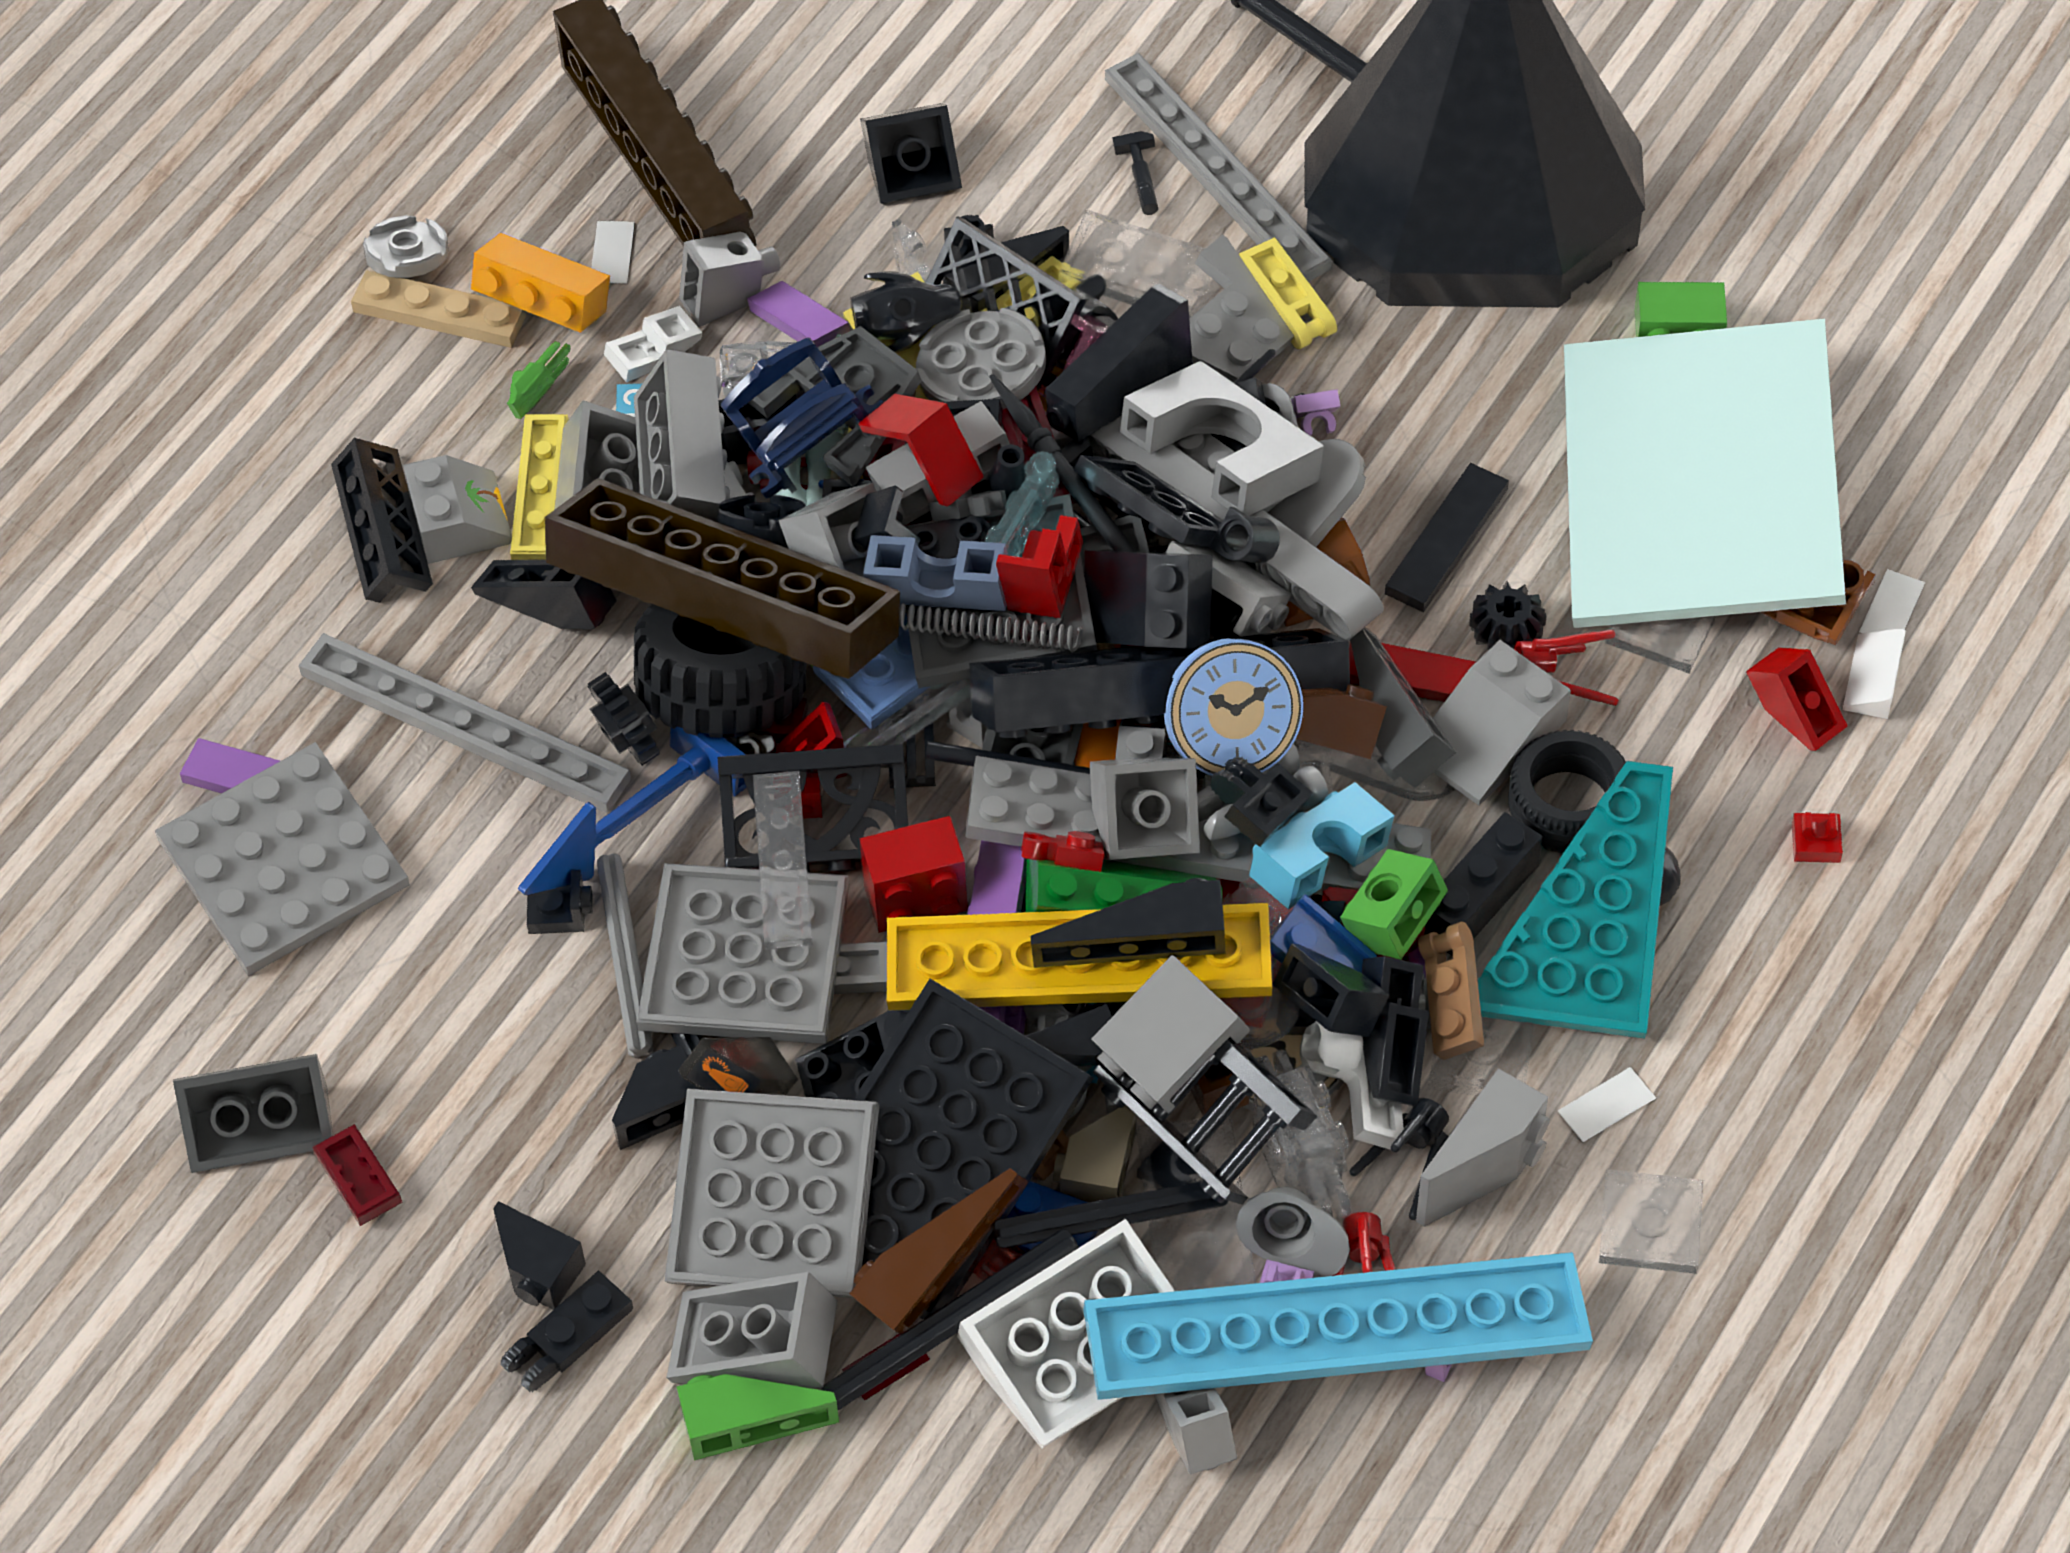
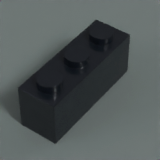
[1424,812,1543,956]

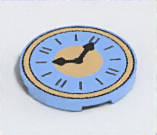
[1164,638,1303,776]

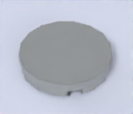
[363,215,449,278]

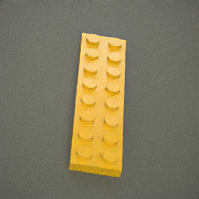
[887,903,1272,1011]

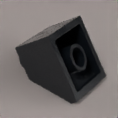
[860,103,962,204]

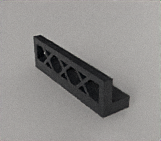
[331,437,433,603]

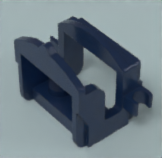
[721,337,884,499]

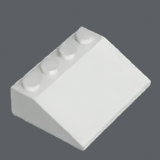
[957,1219,1174,1449]

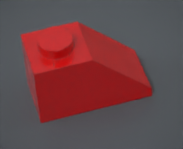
[1746,647,1848,751]

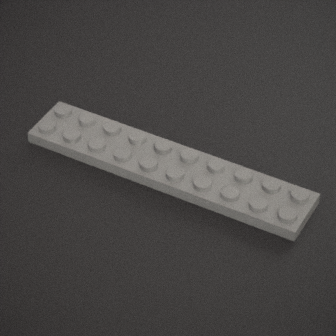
[965,756,1431,895]

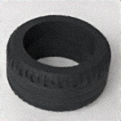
[1508,730,1626,853]

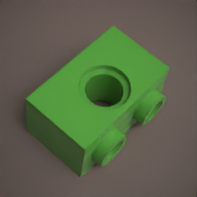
[1340,849,1448,960]

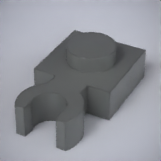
[929,488,1008,521]

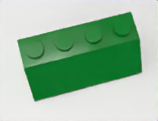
[1026,859,1223,912]

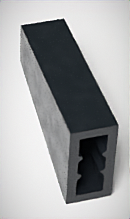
[1045,283,1193,442]

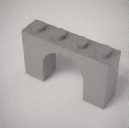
[1120,361,1324,516]

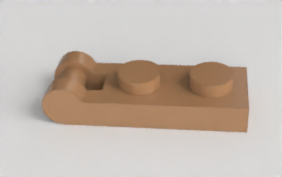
[1418,921,1484,1060]

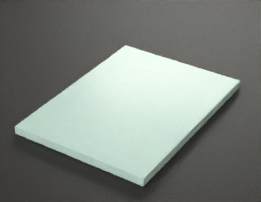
[1564,319,1846,628]

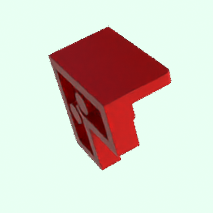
[858,394,984,507]
[996,515,1083,618]

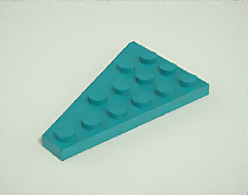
[1478,761,1673,1039]

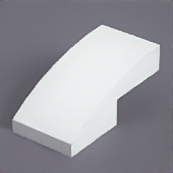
[604,306,702,382]

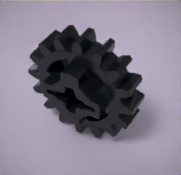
[587,672,660,766]

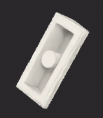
[1842,629,1906,719]

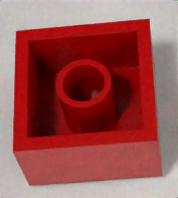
[859,816,968,933]

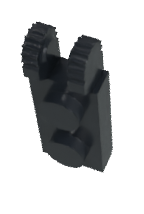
[500,1270,633,1392]

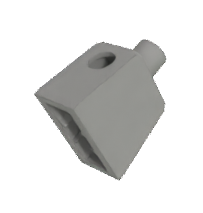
[679,232,780,327]

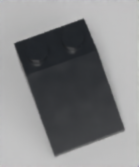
[1084,550,1213,648]

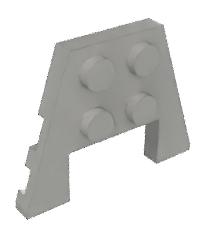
[1189,234,1294,383]

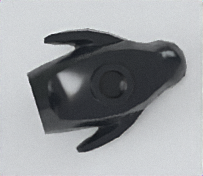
[850,271,963,353]

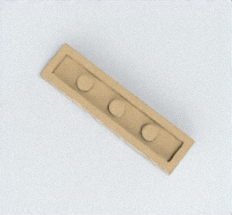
[351,270,526,348]

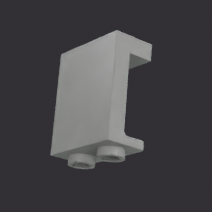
[1165,541,1292,637]
[1092,955,1250,1114]

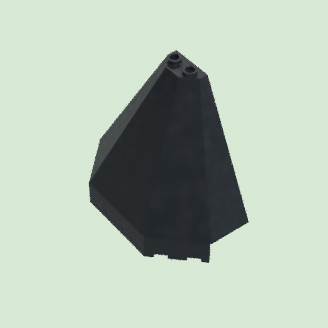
[1304,0,1645,308]

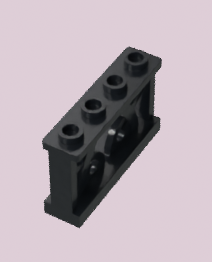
[717,744,909,873]

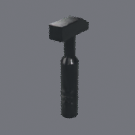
[1112,131,1158,215]

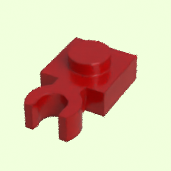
[1021,831,1104,872]

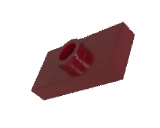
[312,1124,403,1226]

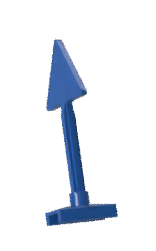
[518,727,747,895]

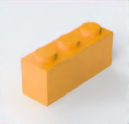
[471,233,610,333]

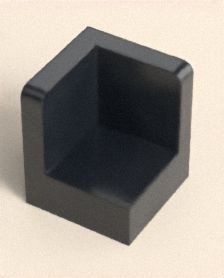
[854,485,920,550]

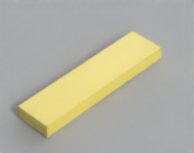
[510,414,569,560]

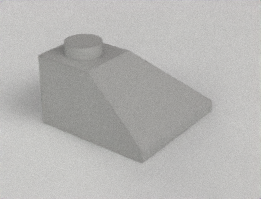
[1090,758,1200,860]

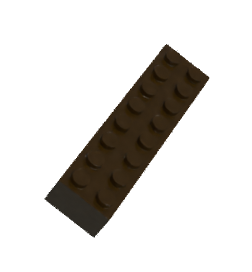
[553,0,757,247]
[545,478,900,679]

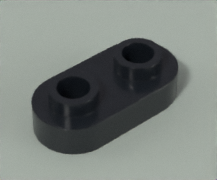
[910,515,995,559]

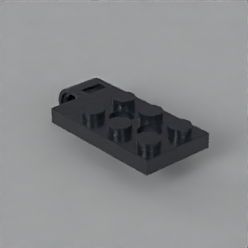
[1074,455,1280,563]

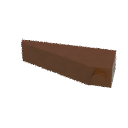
[1296,684,1387,760]
[849,1168,1028,1334]

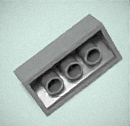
[634,349,730,521]

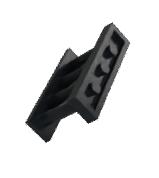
[1093,1037,1317,1205]

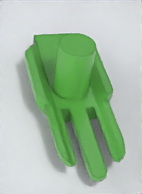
[507,341,571,419]

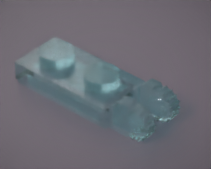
[985,451,1060,557]

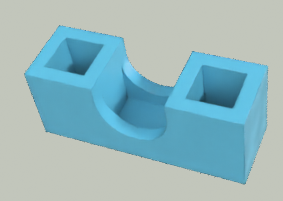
[1249,782,1395,910]

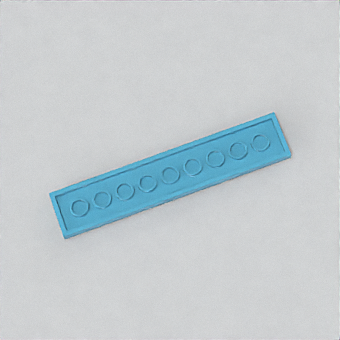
[1083,1252,1593,1400]

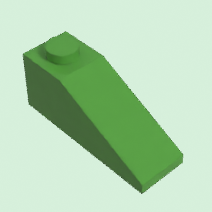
[676,1374,839,1461]

